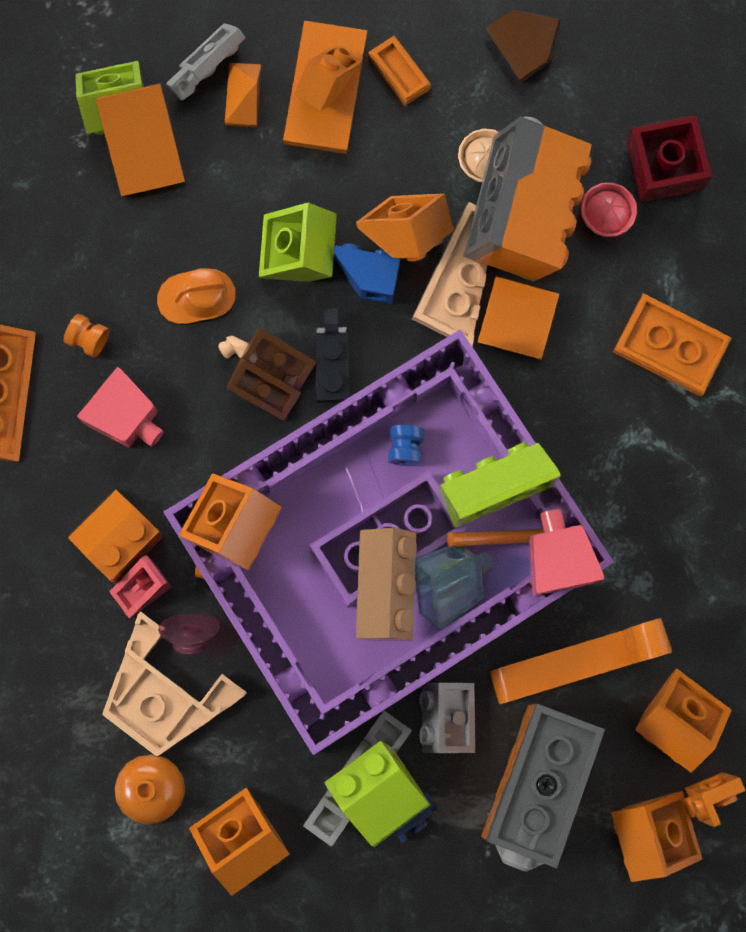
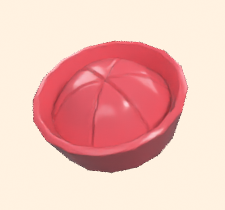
[581,183,637,237]

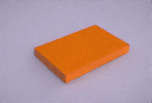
[96,83,185,196]
[613,293,732,397]

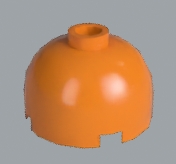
[115,754,185,825]

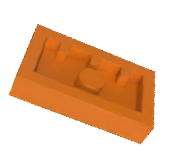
[684,772,745,827]

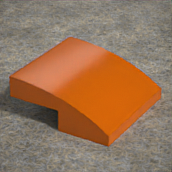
[478,276,559,359]

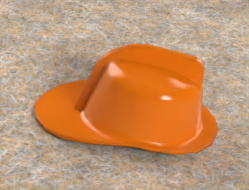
[157,268,235,324]

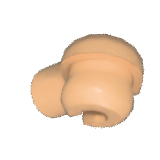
[218,336,249,358]

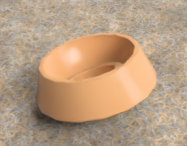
[458,129,498,183]

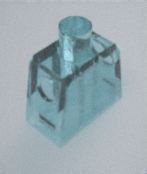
[415,546,494,629]

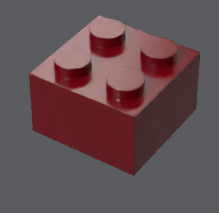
[626,115,712,203]

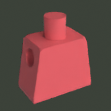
[77,367,164,448]
[529,509,604,597]

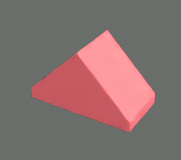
[109,555,172,618]

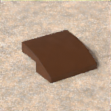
[226,327,316,421]

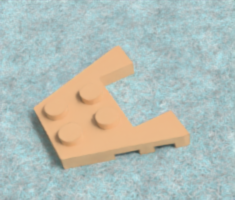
[102,612,247,757]

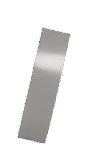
[303,711,412,847]

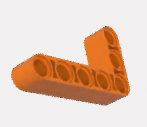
[489,618,672,704]

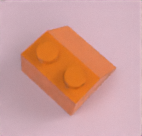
[356,193,454,261]
[178,473,282,570]
[68,490,164,584]
[635,668,732,773]
[189,788,290,896]
[611,791,702,882]

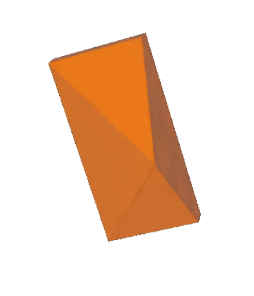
[225,63,262,127]

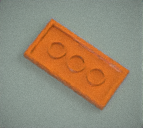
[283,21,367,154]

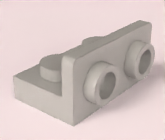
[419,683,475,753]

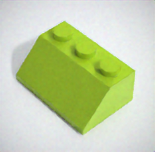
[438,442,561,529]

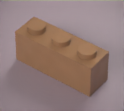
[356,528,417,641]

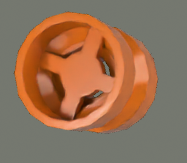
[63,313,109,358]

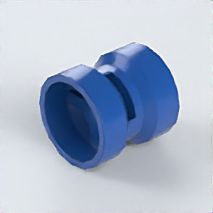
[388,425,425,466]

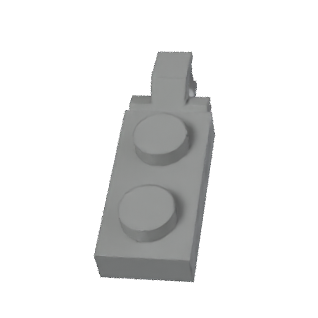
[166,23,245,100]

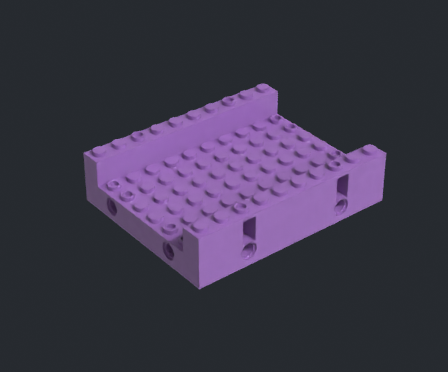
[164,329,614,755]

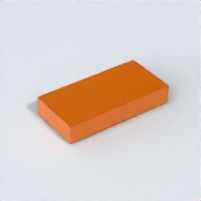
[368,35,431,106]

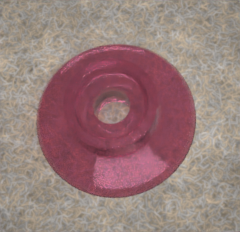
[158,613,220,654]

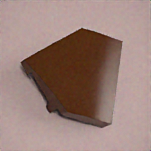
[486,10,560,82]

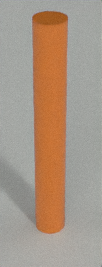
[447,529,544,547]

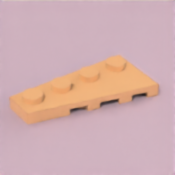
[412,202,487,346]

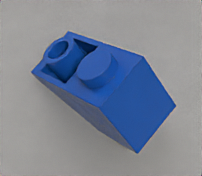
[334,244,400,304]

